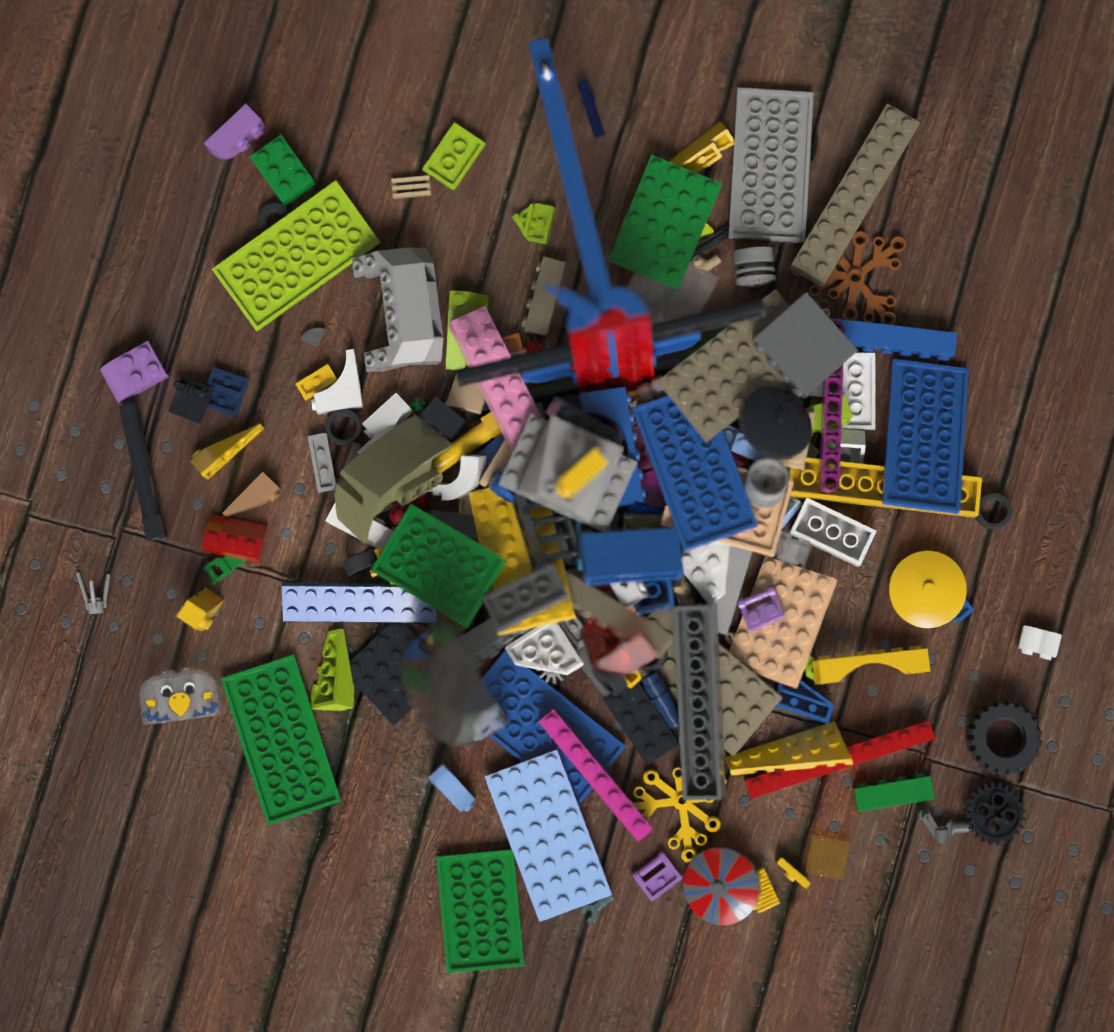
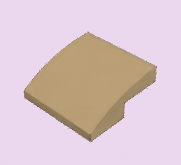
[445,377,485,414]

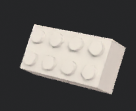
[789,498,876,567]

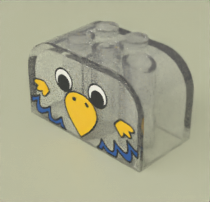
[140,668,225,725]

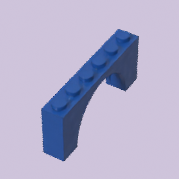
[578,387,646,507]

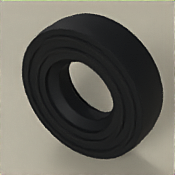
[257,203,290,232]

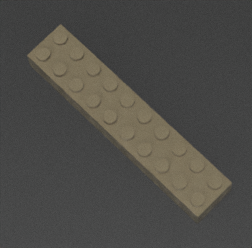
[790,103,920,288]

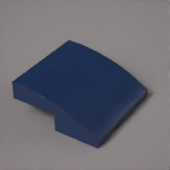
[207,367,249,418]

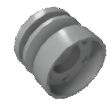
[733,247,776,287]
[744,458,789,509]

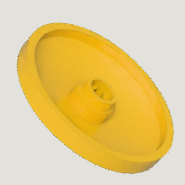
[889,551,967,628]

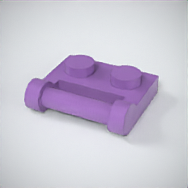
[737,585,785,632]
[631,850,683,902]

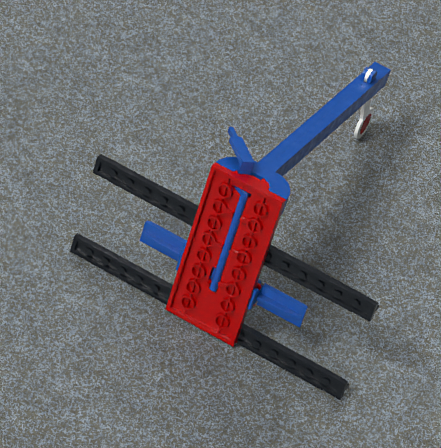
[455,38,765,422]

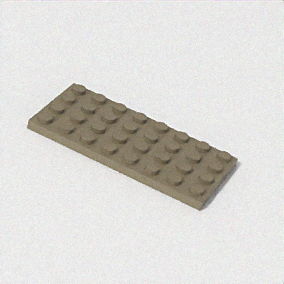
[658,289,790,442]
[623,609,783,756]

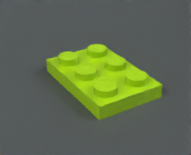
[422,122,486,191]

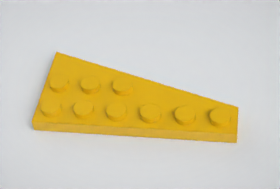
[725,721,852,775]

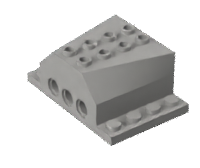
[499,414,637,532]

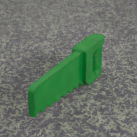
[203,556,247,585]

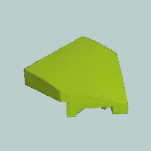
[512,203,556,245]

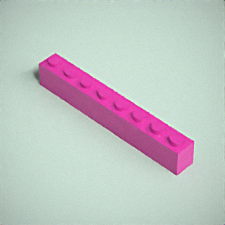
[539,709,653,842]

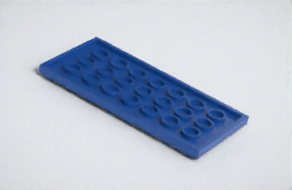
[882,359,969,514]
[632,396,758,552]
[457,650,626,805]

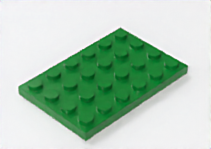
[608,155,722,290]
[371,504,507,628]
[436,849,524,973]

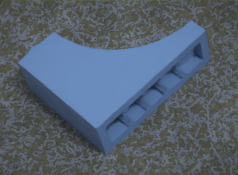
[429,765,475,812]

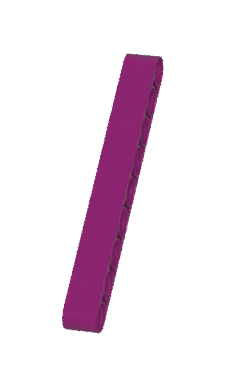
[819,320,845,493]

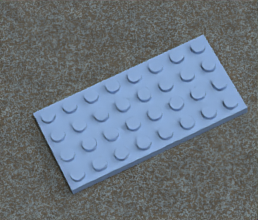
[485,749,612,922]

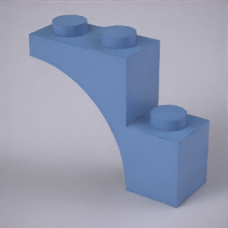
[723,424,770,461]

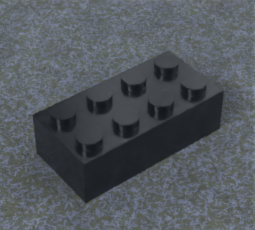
[604,682,679,765]

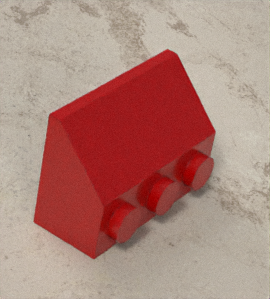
[201,514,268,563]

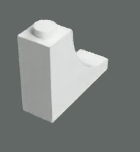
[311,349,363,415]

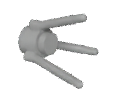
[76,572,110,614]

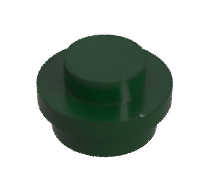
[410,398,429,413]

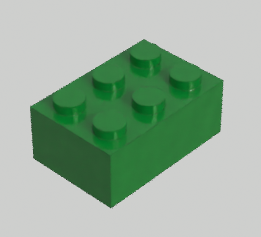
[250,135,315,206]

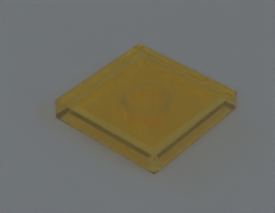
[805,834,851,880]

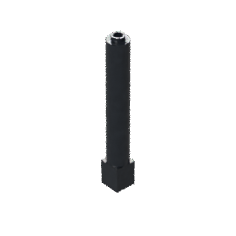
[119,400,168,542]

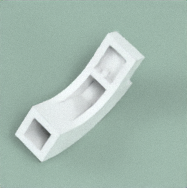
[429,455,486,500]

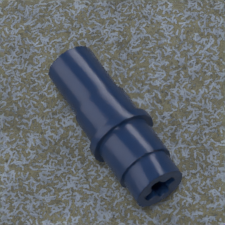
[641,671,679,729]

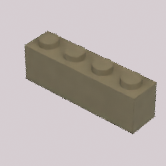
[522,257,566,338]

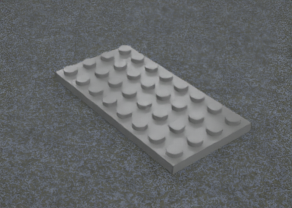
[728,88,814,243]

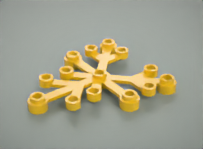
[629,753,727,863]

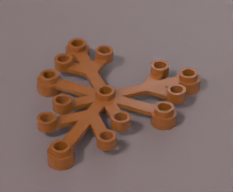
[790,232,906,325]

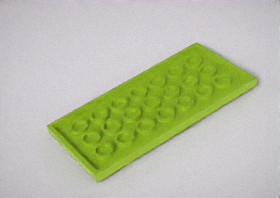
[212,181,381,331]

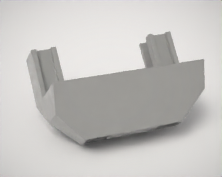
[352,248,443,372]

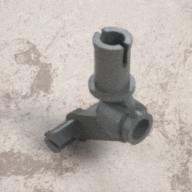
[917,808,971,843]

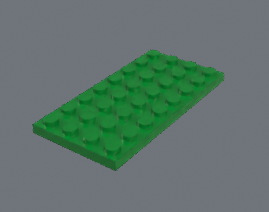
[221,655,341,826]

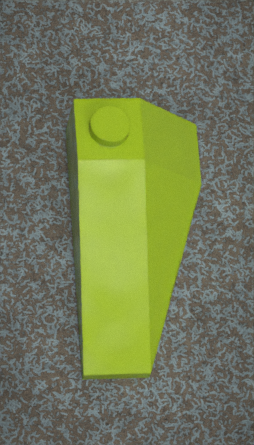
[446,291,489,370]

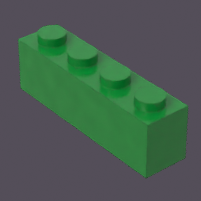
[853,773,935,812]

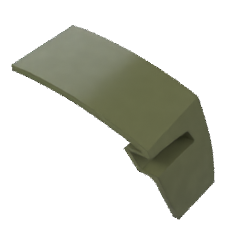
[335,415,452,543]

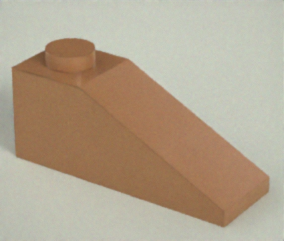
[223,472,281,517]

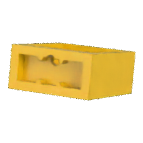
[555,448,609,500]

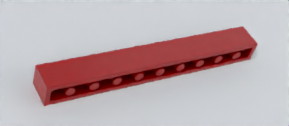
[744,721,935,799]

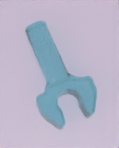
[580,895,614,923]

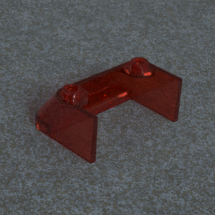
[580,602,657,675]

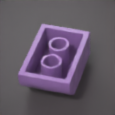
[204,104,265,159]
[100,341,169,404]

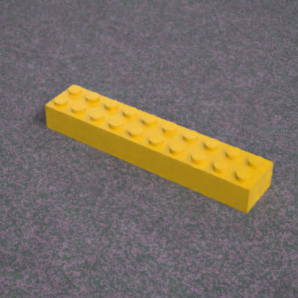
[787,458,982,518]

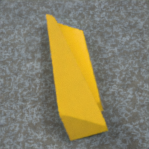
[669,122,734,173]

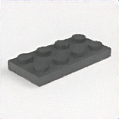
[482,563,570,632]

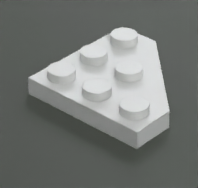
[681,542,731,603]
[504,622,584,675]

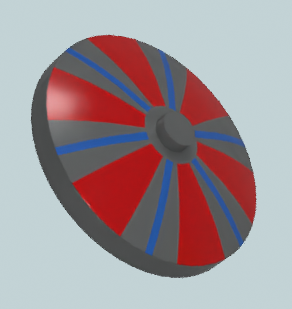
[683,847,761,925]

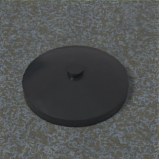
[739,386,812,460]

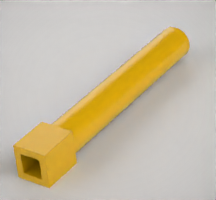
[431,412,502,473]

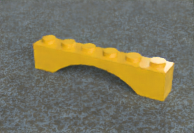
[812,646,930,684]

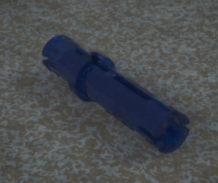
[577,80,605,138]

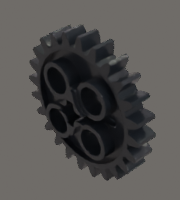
[963,782,1026,845]

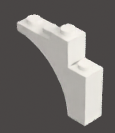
[357,393,413,454]

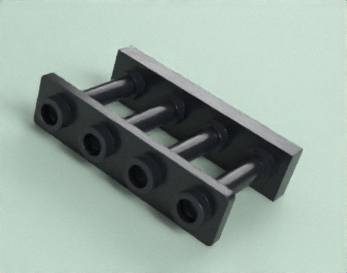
[512,494,581,572]

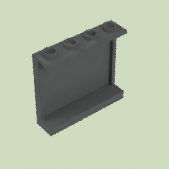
[752,293,858,399]

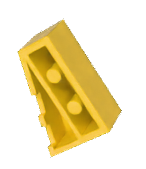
[177,587,224,631]

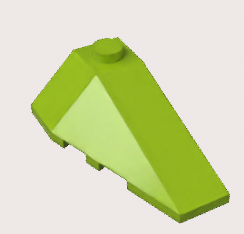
[310,629,354,711]

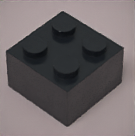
[421,397,467,442]

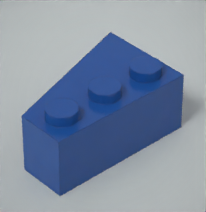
[776,680,834,724]

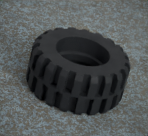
[966,701,1042,775]

